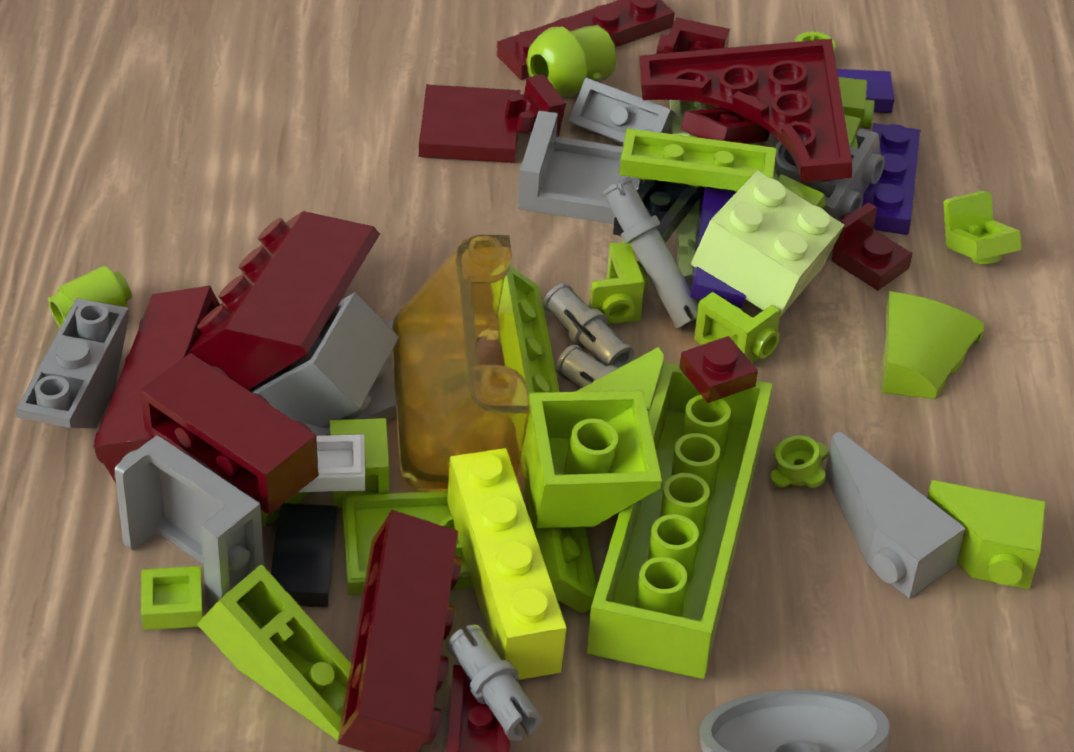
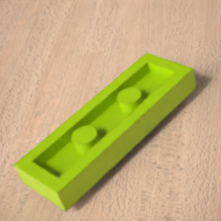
[619,128,777,191]

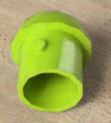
[526,26,617,97]

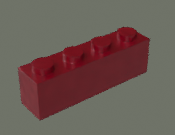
[93,285,220,483]
[337,510,462,752]

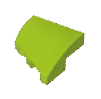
[882,291,984,399]

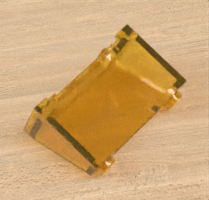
[392,235,530,492]

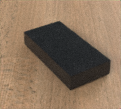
[271,503,338,607]

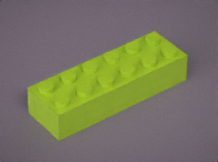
[587,362,773,679]

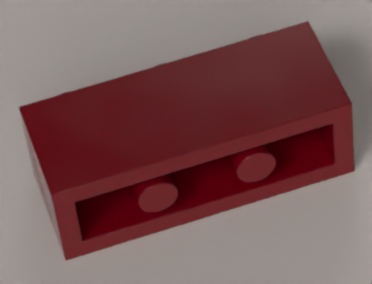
[140,353,319,515]

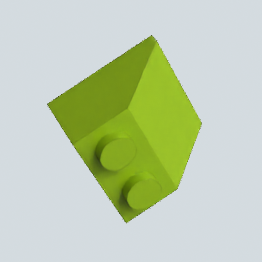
[521,390,662,528]

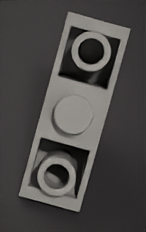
[16,298,129,429]

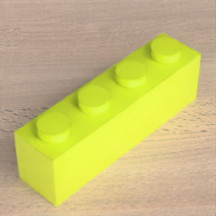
[447,448,566,680]

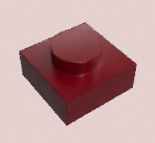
[679,336,758,403]

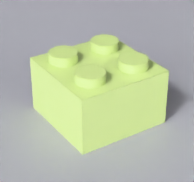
[691,170,844,317]

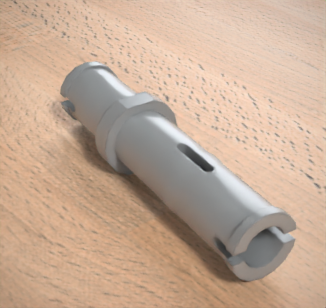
[601,176,698,329]

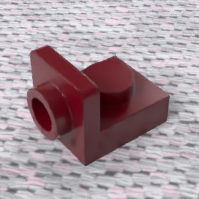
[656,17,730,54]
[831,202,913,291]

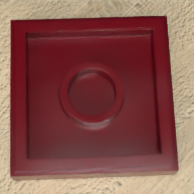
[419,84,521,163]

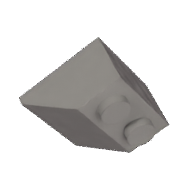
[250,292,399,428]

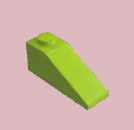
[197,564,351,741]

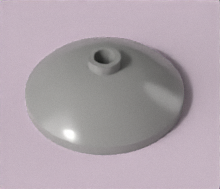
[699,689,890,752]

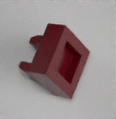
[505,74,566,137]

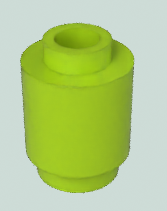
[48,265,132,328]

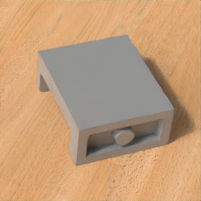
[518,111,654,224]
[114,435,264,608]

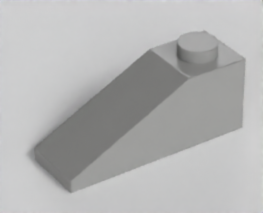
[825,431,966,599]

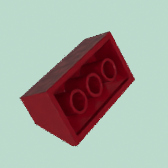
[189,211,380,390]

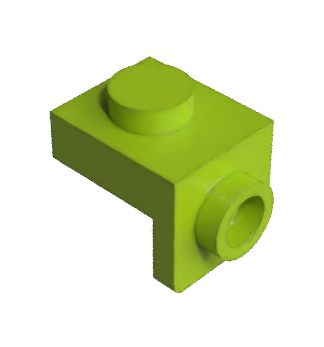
[943,190,1021,264]
[589,242,648,325]

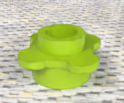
[770,435,828,488]

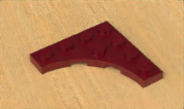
[639,39,852,182]

